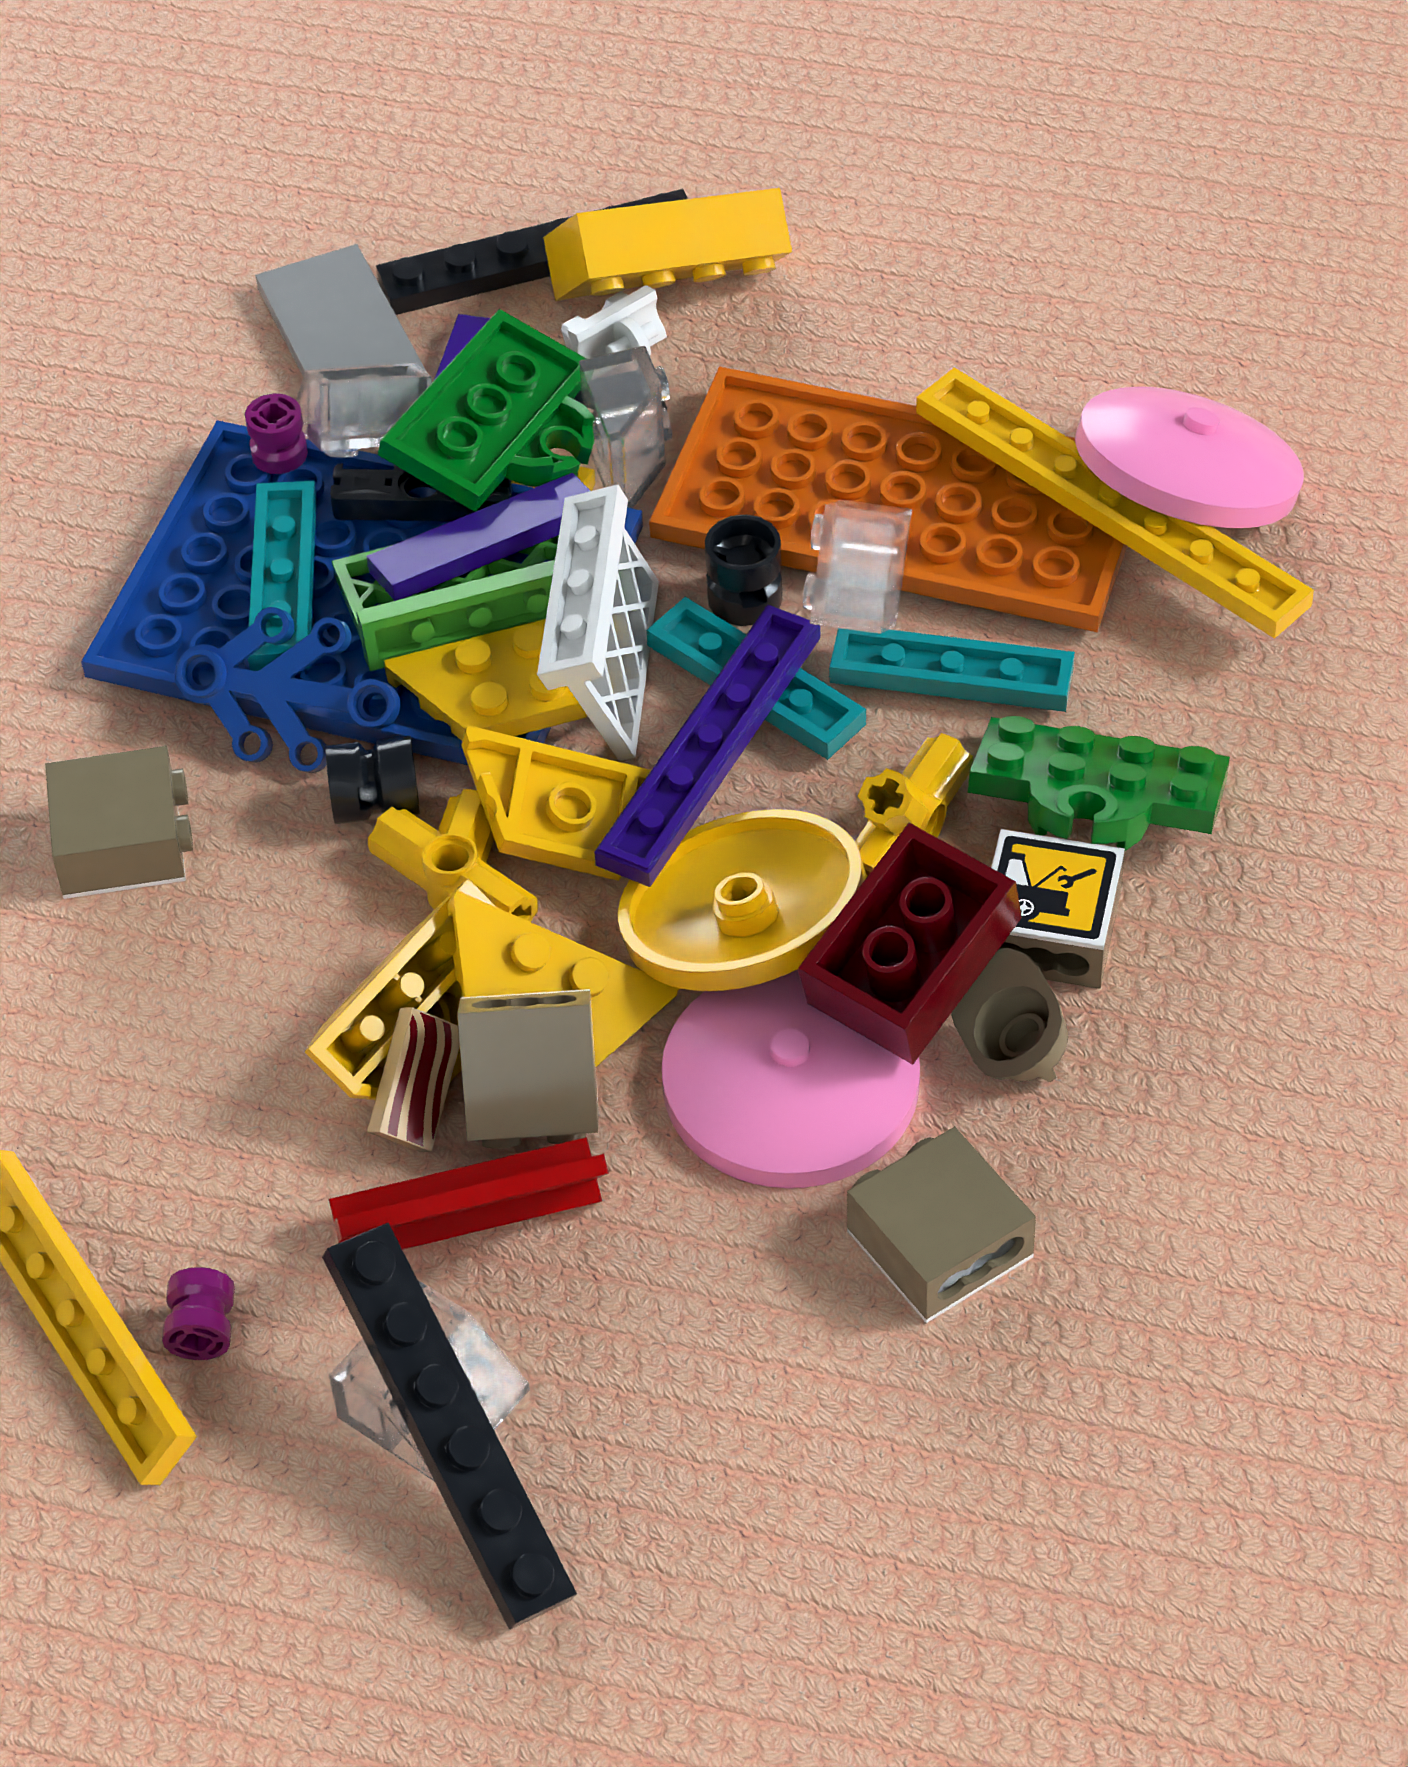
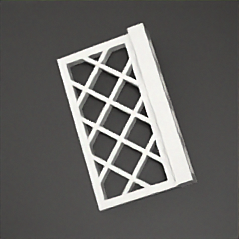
[537,484,659,761]

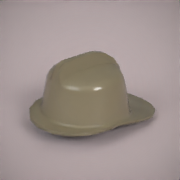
[951,948,1068,1082]

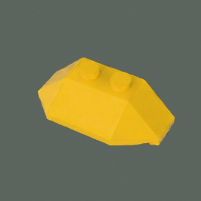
[304,879,496,1100]

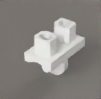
[561,285,667,380]

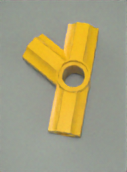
[855,733,973,877]
[367,788,538,922]

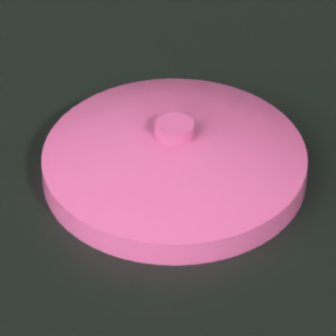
[1075,387,1304,528]
[662,969,920,1188]

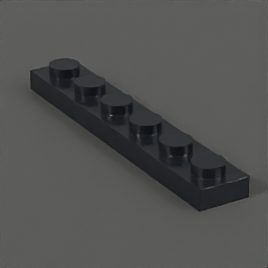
[376,189,688,315]
[322,1223,577,1630]

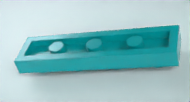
[248,481,317,671]
[646,596,866,760]
[829,623,1075,712]

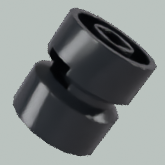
[705,515,782,626]
[325,736,420,824]

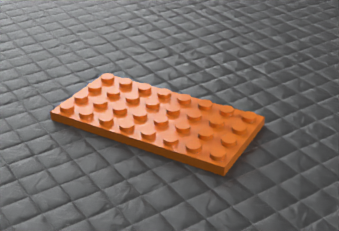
[649,366,1127,632]

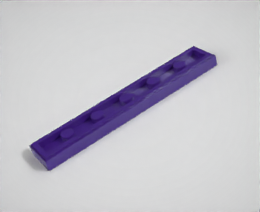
[594,604,821,887]

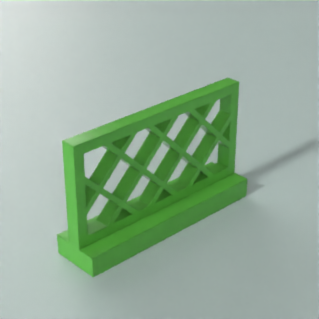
[332,535,559,671]

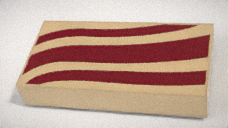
[367,1007,460,1152]

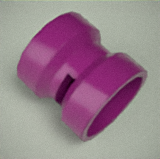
[244,393,308,474]
[162,1267,235,1360]

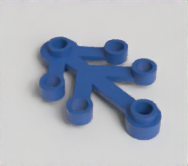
[175,607,400,773]

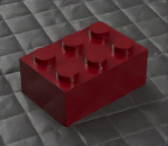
[798,823,1022,1065]

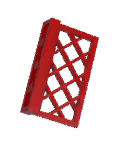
[328,1137,609,1250]

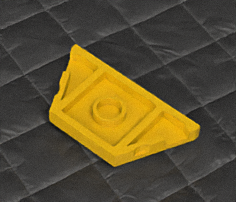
[384,619,587,740]
[461,725,651,881]
[447,890,679,1068]

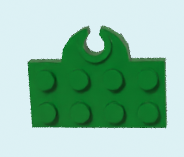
[377,309,595,512]
[967,716,1230,852]

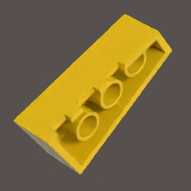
[543,188,792,301]

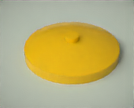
[618,809,867,991]

